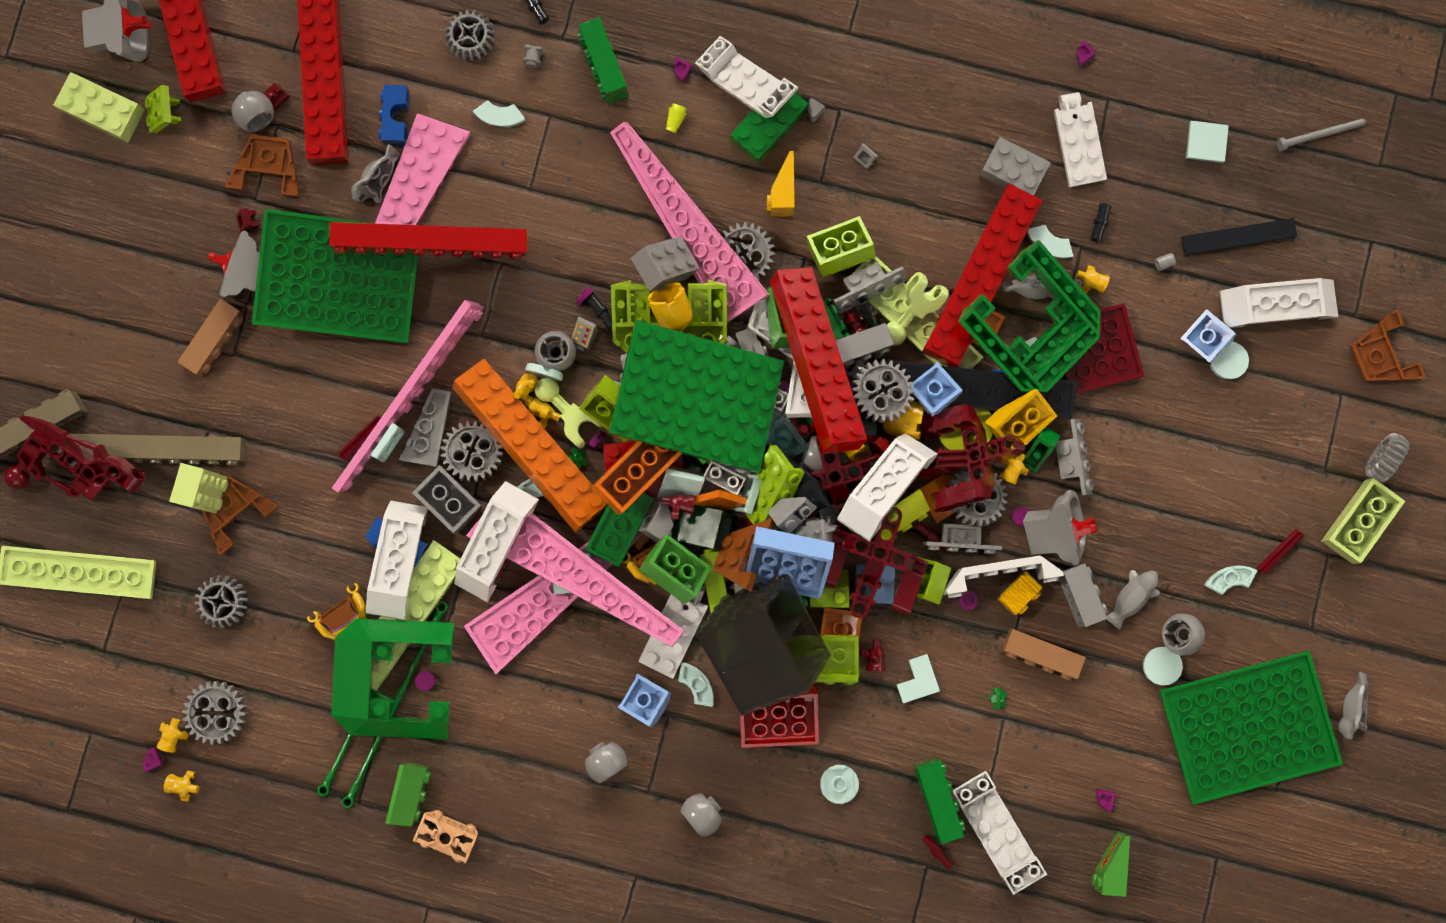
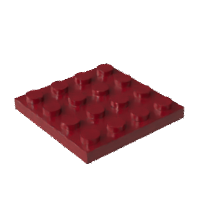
[1050,303,1145,394]

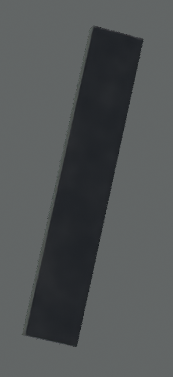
[1181,218,1297,256]

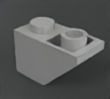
[768,497,817,533]

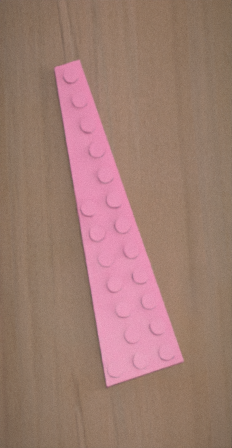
[375,113,471,225]
[610,122,770,324]
[332,300,484,492]
[466,513,684,647]
[464,518,645,674]

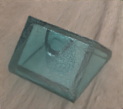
[766,415,809,458]

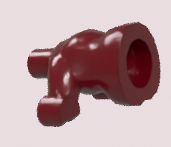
[844,309,868,335]
[789,418,816,441]
[661,494,694,520]
[859,639,886,671]

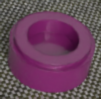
[1012,507,1030,526]
[958,591,978,610]
[415,671,436,690]

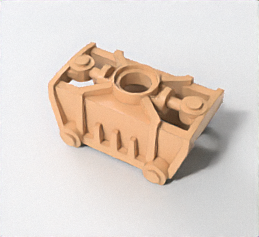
[413,810,478,863]

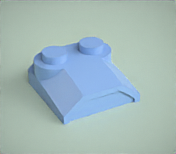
[1181,309,1237,363]
[910,362,962,416]
[855,564,895,604]
[618,673,671,727]

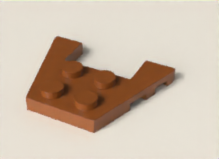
[225,134,300,198]
[1349,309,1426,382]
[202,475,280,556]
[713,519,776,592]

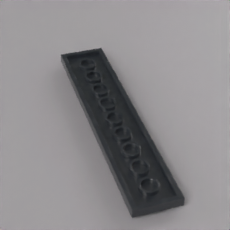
[885,359,1077,419]

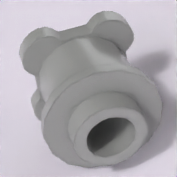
[523,44,544,68]

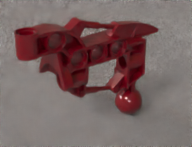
[4,415,146,501]

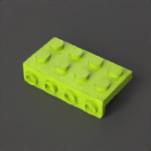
[745,445,804,531]
[780,634,859,685]

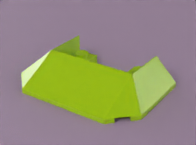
[611,280,727,353]

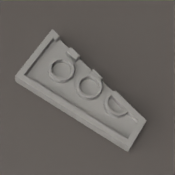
[399,389,452,467]

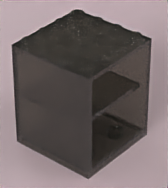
[696,575,831,716]

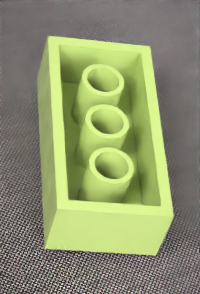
[53,72,145,143]
[169,463,228,514]
[1321,478,1405,564]

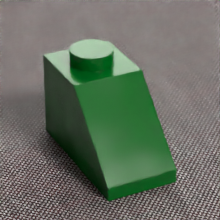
[1023,427,1060,473]

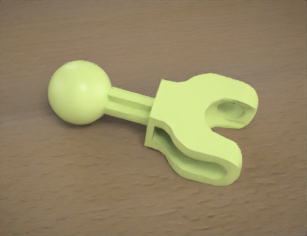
[887,272,949,346]
[535,378,603,449]

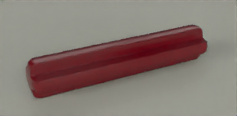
[338,416,381,461]
[1257,529,1304,574]

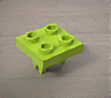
[145,85,181,134]

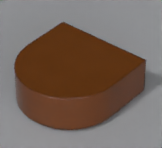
[634,535,651,551]

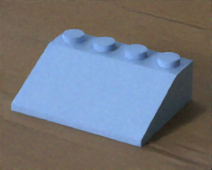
[746,526,834,599]

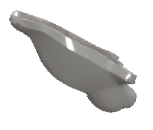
[351,144,400,203]
[1002,275,1054,299]
[1107,570,1160,629]
[1338,672,1368,740]

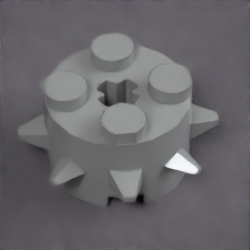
[790,516,838,542]

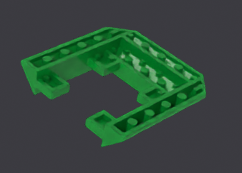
[958,240,1100,392]
[331,618,455,739]

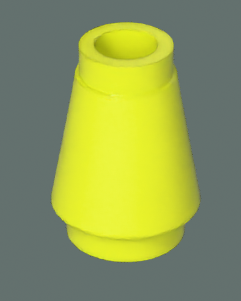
[666,103,687,133]

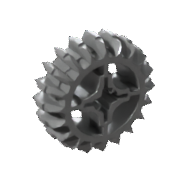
[444,10,495,61]
[1365,433,1409,483]
[194,576,248,628]

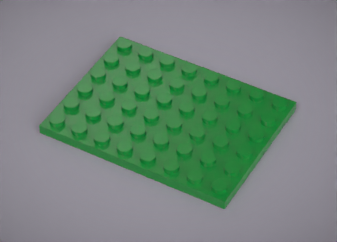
[252,209,418,343]
[608,320,784,473]
[1158,650,1343,805]

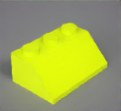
[875,489,931,540]

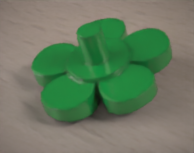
[568,447,587,469]
[989,688,1007,710]

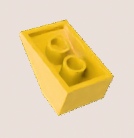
[767,151,795,217]
[984,388,1057,450]

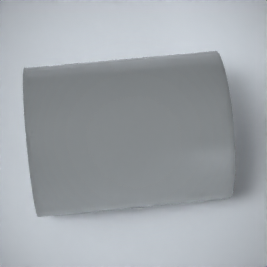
[1154,253,1176,271]

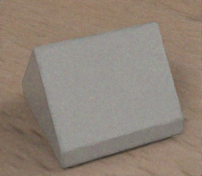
[808,98,825,122]
[853,144,878,169]

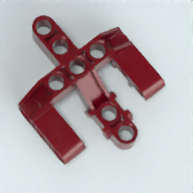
[916,404,1025,512]
[808,435,881,535]
[825,507,928,618]

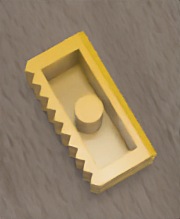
[997,571,1043,615]

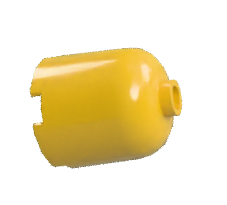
[647,282,693,331]
[883,401,925,441]

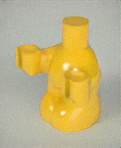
[1076,265,1110,294]
[513,374,539,406]
[528,397,561,429]
[999,454,1029,485]
[156,718,190,753]
[164,771,199,802]

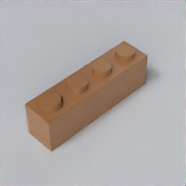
[178,299,244,377]
[1002,629,1086,681]

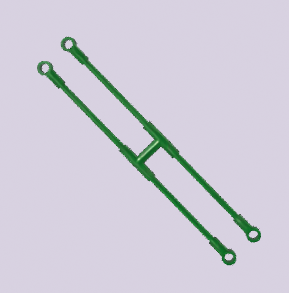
[317,602,449,808]

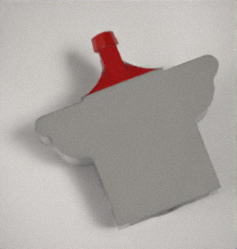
[82,0,151,62]
[207,231,260,298]
[1023,490,1098,565]

